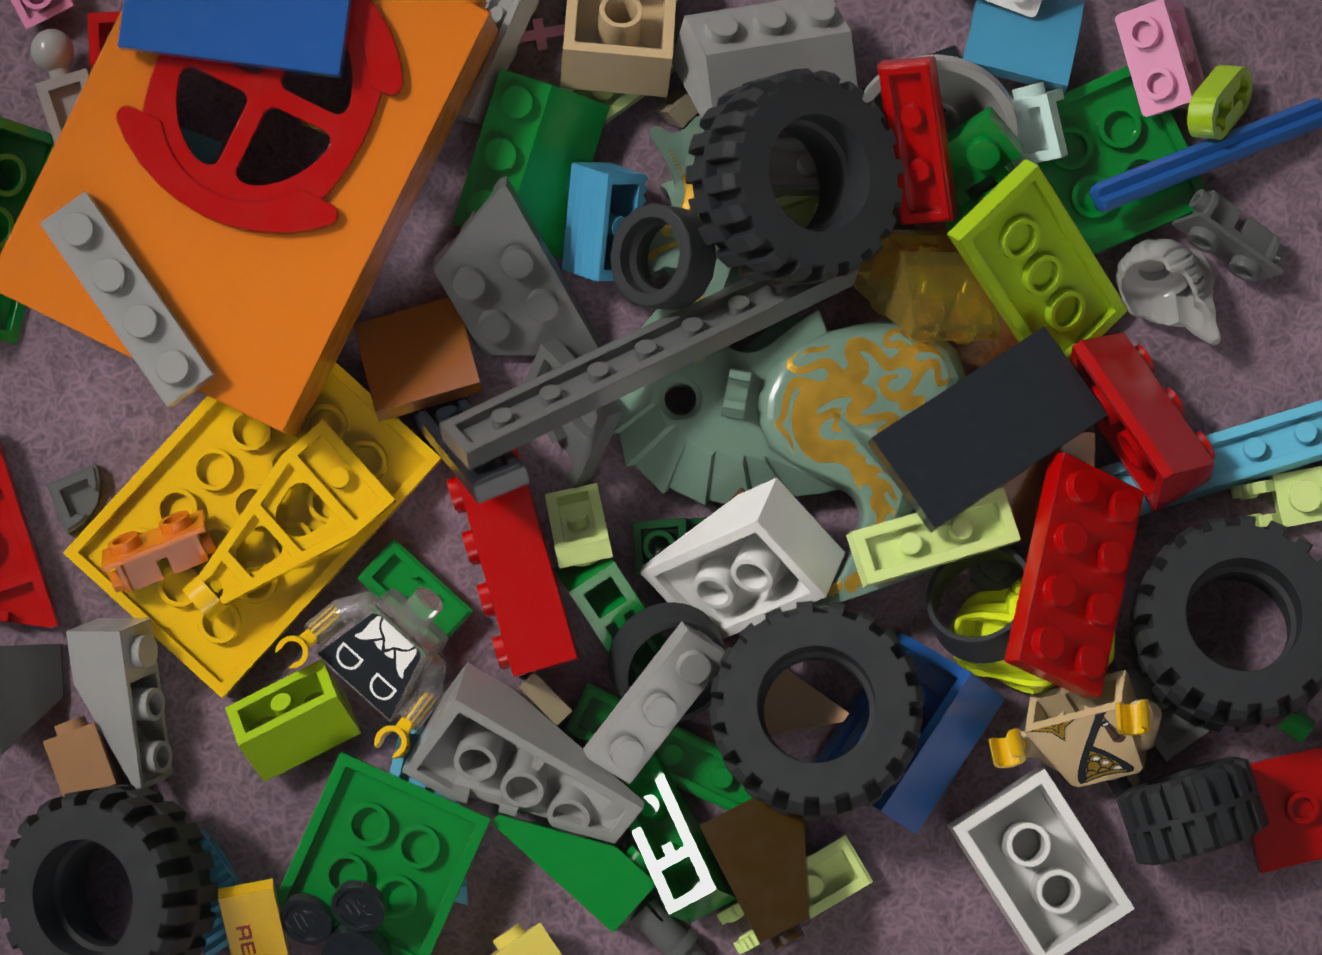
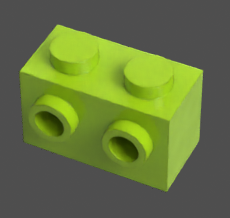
[225,659,361,782]

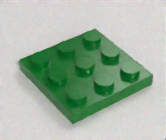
[1035,66,1208,256]
[276,752,492,955]

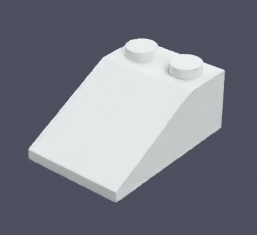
[640,478,845,642]

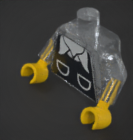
[275,587,448,759]

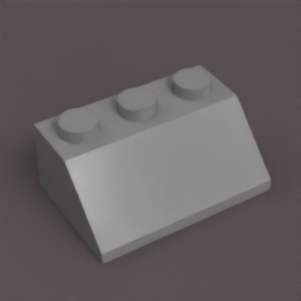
[672,0,857,118]

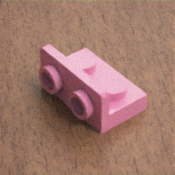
[1115,0,1205,117]

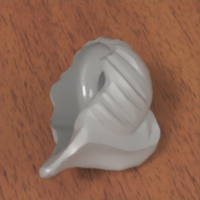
[1116,239,1221,345]

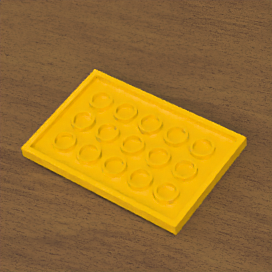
[63,363,443,698]

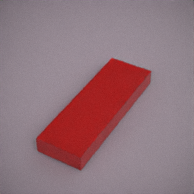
[877,56,958,224]

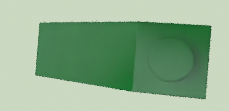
[553,557,666,686]
[613,751,736,924]
[491,813,656,933]

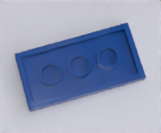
[117,0,352,78]

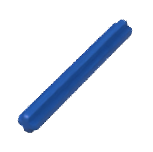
[1090,98,1322,213]

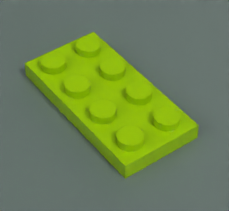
[947,159,1128,361]

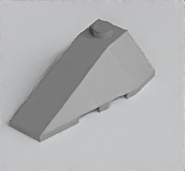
[402,662,645,844]

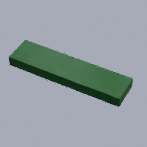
[564,683,752,811]

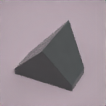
[0,644,65,755]

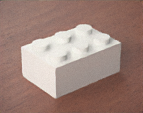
[946,767,1135,955]

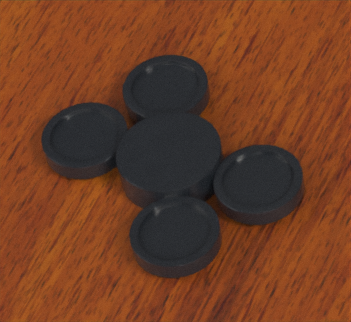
[279,880,392,955]

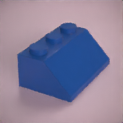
[815,631,1005,835]

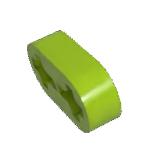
[1187,64,1252,140]

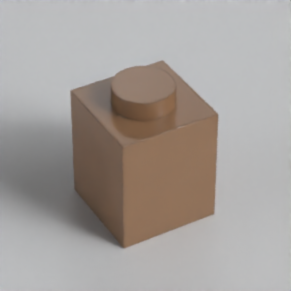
[43,716,125,797]

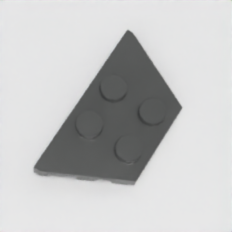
[433,176,601,356]

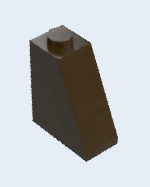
[699,798,811,951]

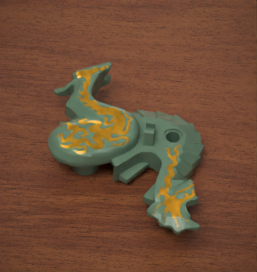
[613,116,966,607]

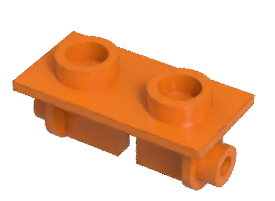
[101,509,217,593]

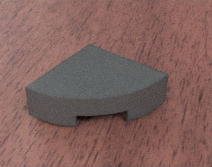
[46,463,102,535]

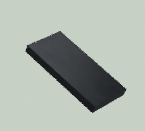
[867,326,1108,533]

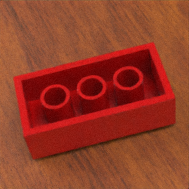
[446,448,579,677]

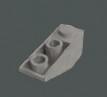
[66,618,173,789]

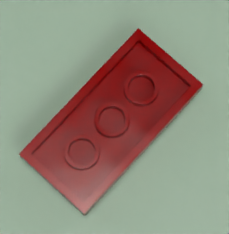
[1004,452,1144,699]

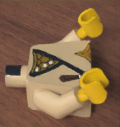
[988,670,1162,795]

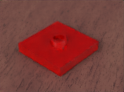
[1250,745,1322,873]

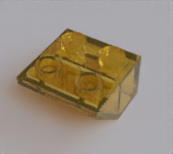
[853,230,1001,345]

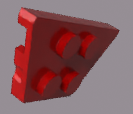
[0,439,62,628]

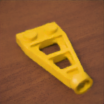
[182,419,396,621]

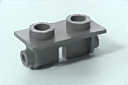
[1171,189,1286,282]

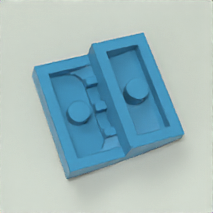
[962,0,1085,93]

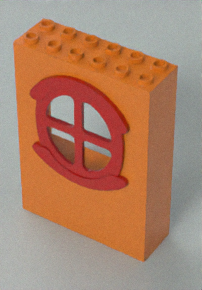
[0,0,499,437]

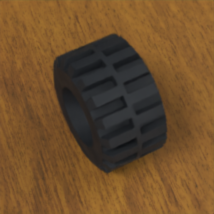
[1116,757,1269,866]

